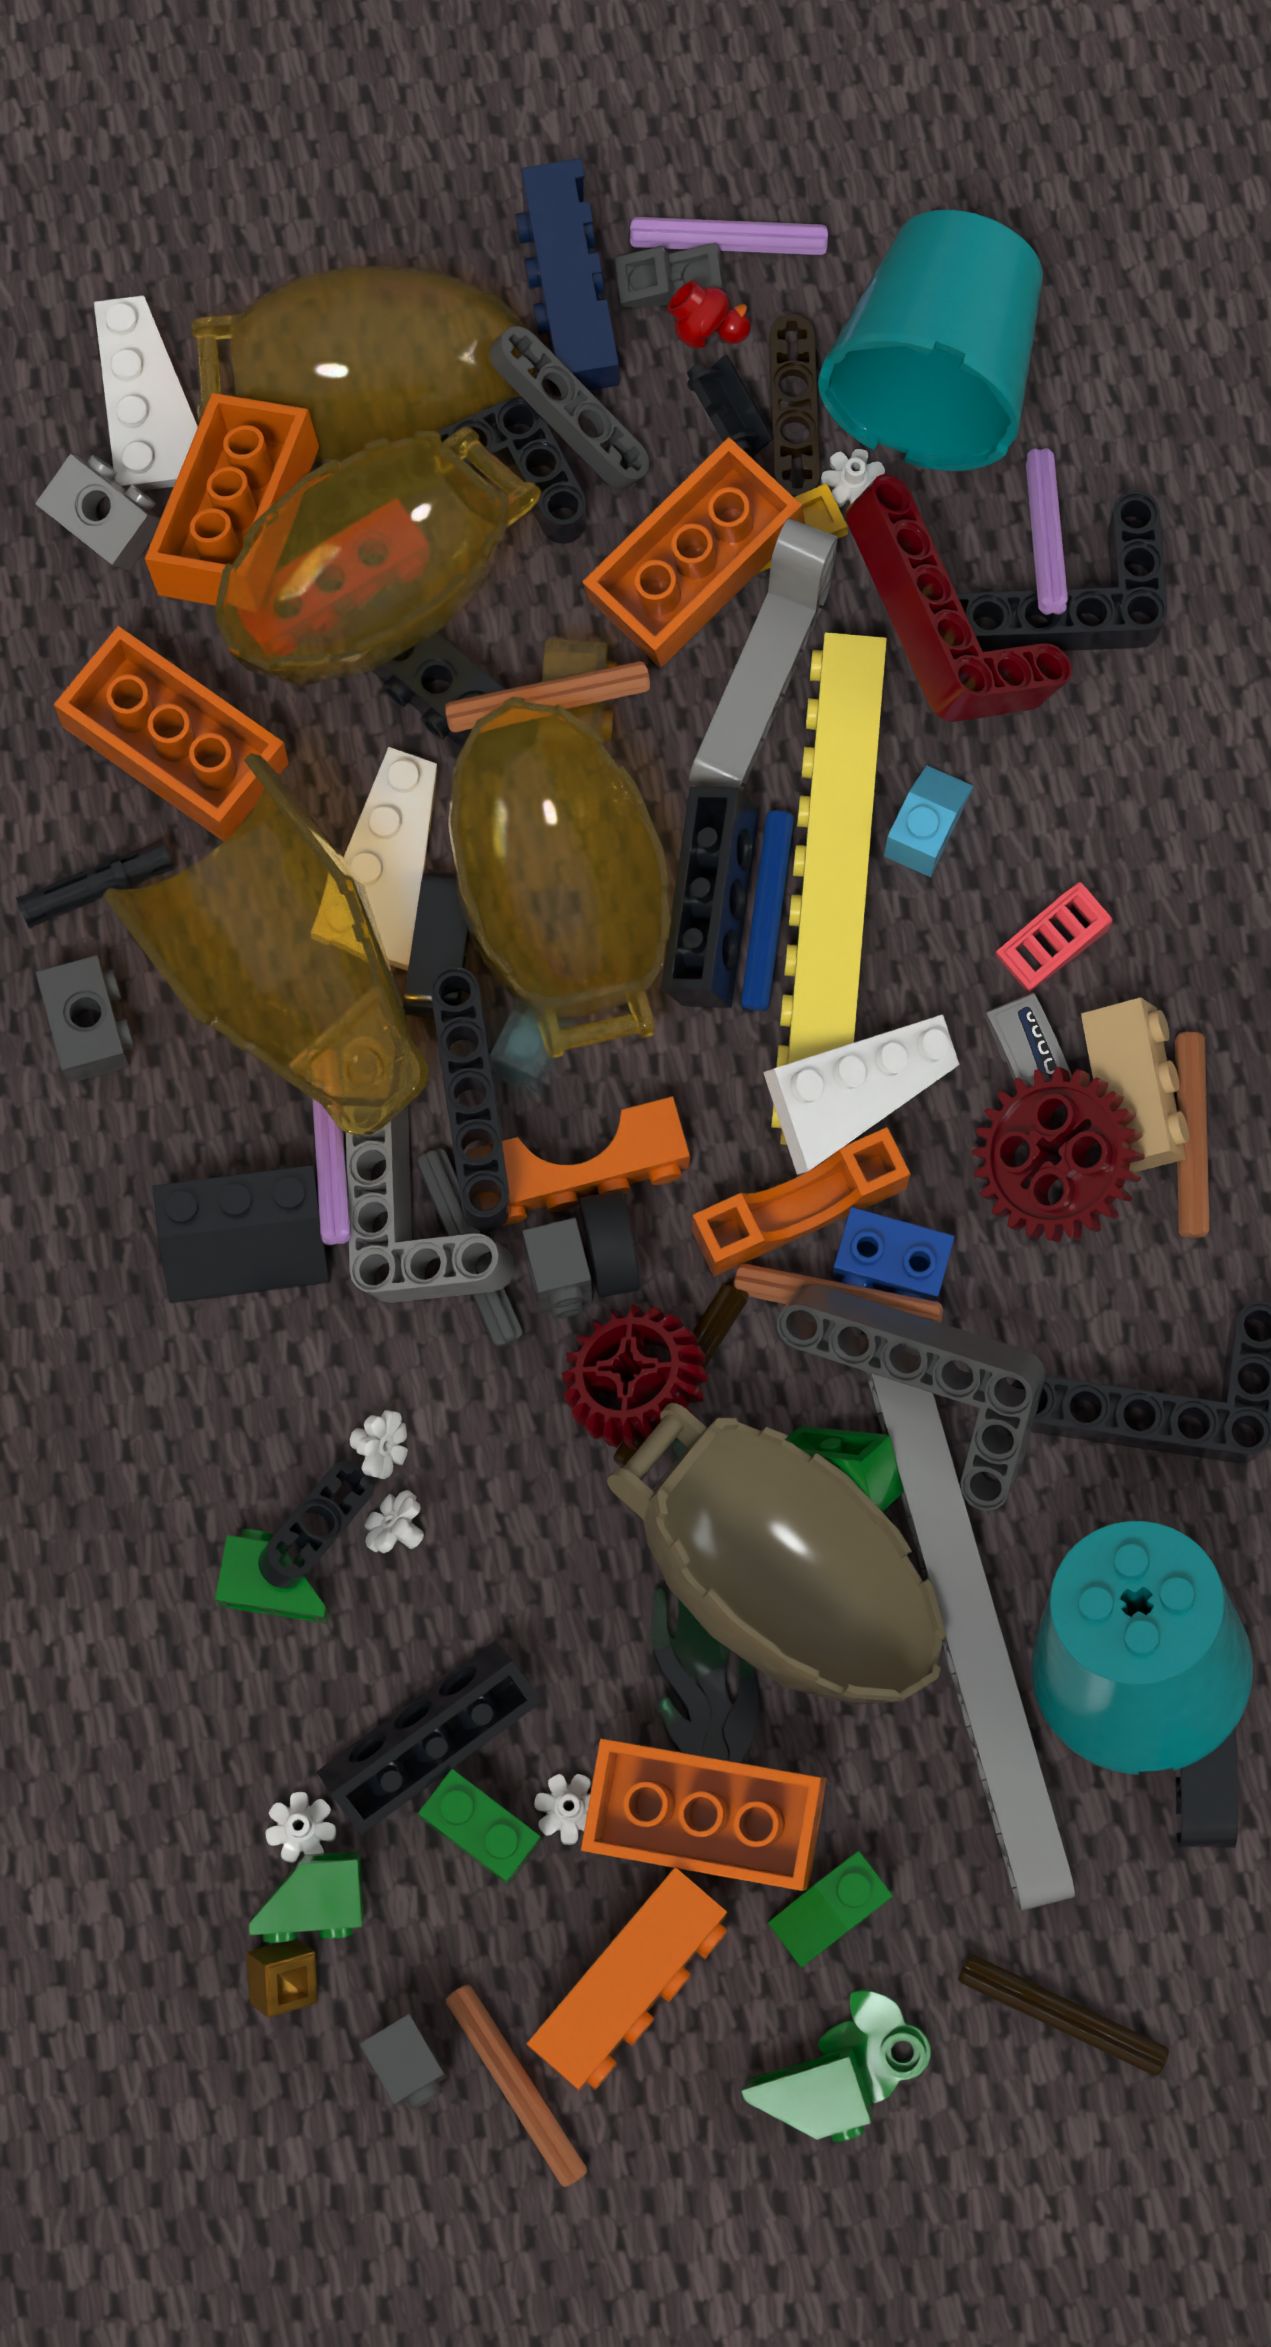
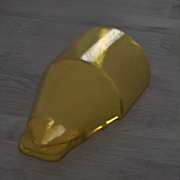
[103,753,429,1136]

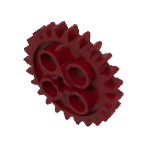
[972,1067,1145,1242]

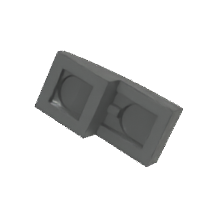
[615,242,727,308]

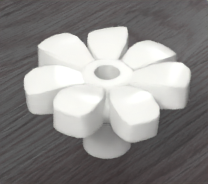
[821,449,885,508]
[350,1410,408,1479]
[364,1490,424,1553]
[534,1774,591,1845]
[265,1792,337,1863]

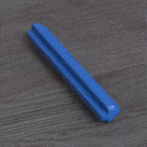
[741,810,794,1011]

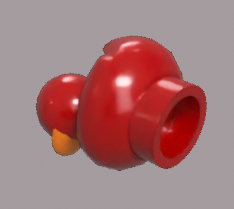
[667,280,751,349]

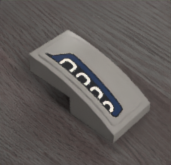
[984,993,1072,1086]

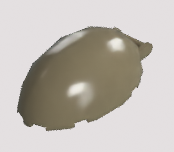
[607,1403,947,1705]

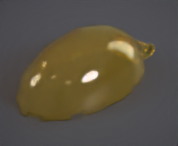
[191,264,535,464]
[214,426,541,687]
[448,696,671,1058]

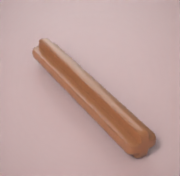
[445,661,650,732]
[1175,1032,1209,1238]
[734,1264,943,1323]
[446,1984,587,2187]

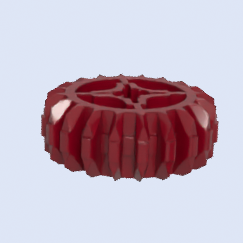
[561,1304,708,1451]

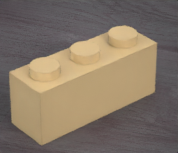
[1081,997,1189,1172]

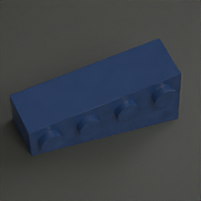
[515,158,619,396]

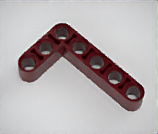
[846,474,1072,722]

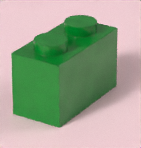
[418,1769,542,1886]

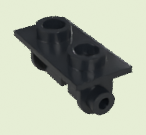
[687,355,774,458]

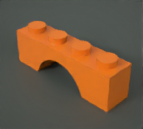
[466,1096,690,1226]
[691,1127,911,1277]

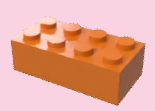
[145,393,319,613]
[582,437,806,668]
[53,626,289,843]
[581,1739,827,1891]
[526,1867,728,2092]

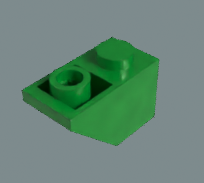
[249,1851,364,1943]

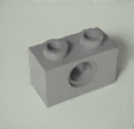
[35,454,161,570]

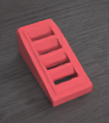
[995,882,1112,994]

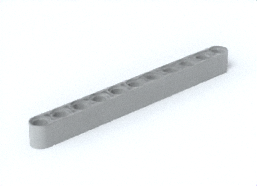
[858,1334,1075,1911]

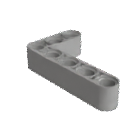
[689,518,838,791]
[344,1038,515,1303]

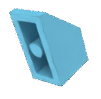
[884,765,974,877]

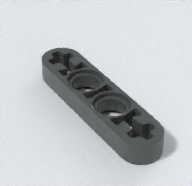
[489,326,649,490]

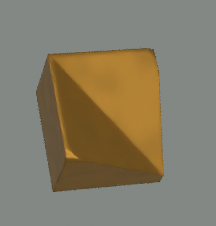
[246,1939,318,2018]

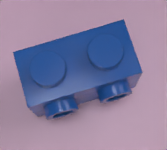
[831,1207,955,1301]

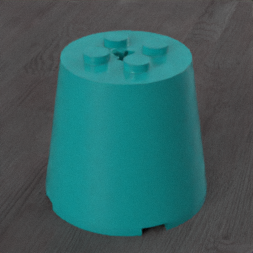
[818,210,1043,471]
[1031,1521,1253,1775]

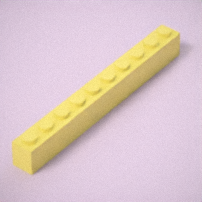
[771,632,887,1145]

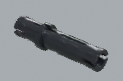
[16,838,175,929]

